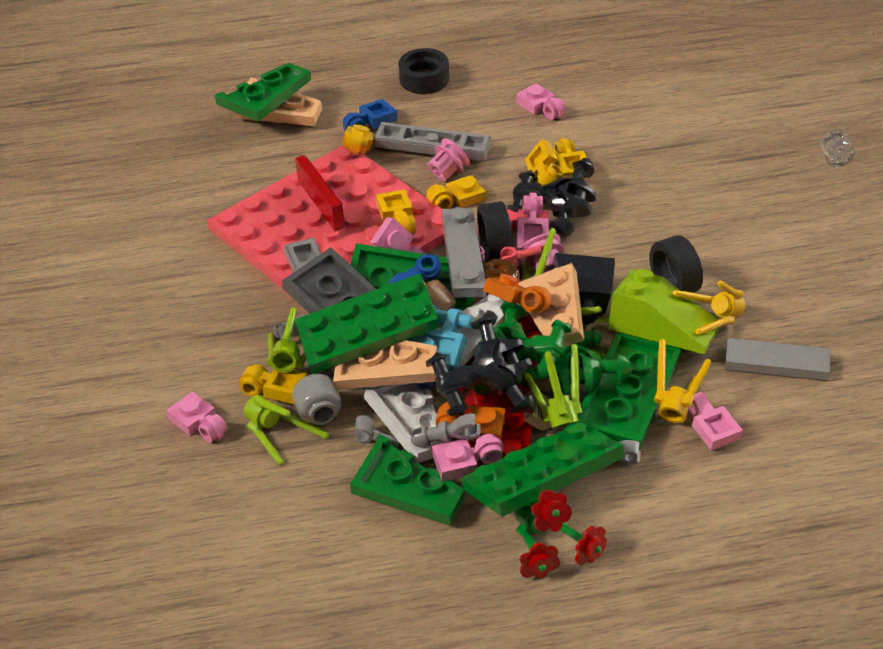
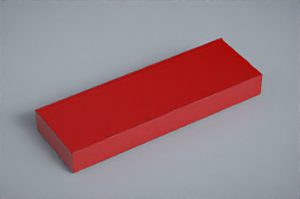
[295,155,345,231]

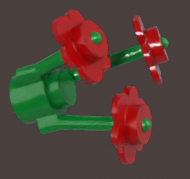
[515,489,607,579]

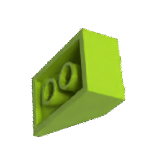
[608,269,720,354]

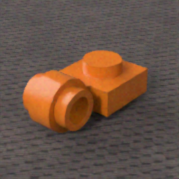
[482,274,551,313]
[435,402,506,442]

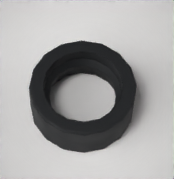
[398,48,450,94]
[477,201,513,262]
[649,235,703,293]

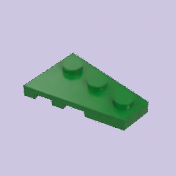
[214,63,311,122]
[350,434,465,526]

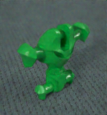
[472,301,571,396]
[521,328,632,395]

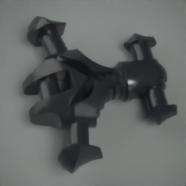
[507,158,597,238]
[426,310,536,416]

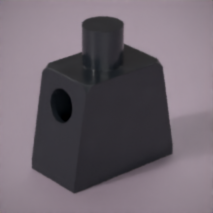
[551,253,615,324]

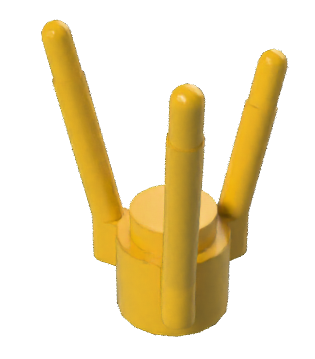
[673,280,745,335]
[654,339,711,423]

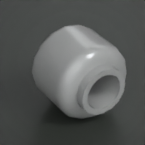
[292,374,342,425]

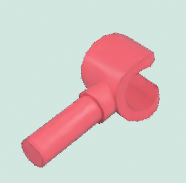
[500,245,543,272]

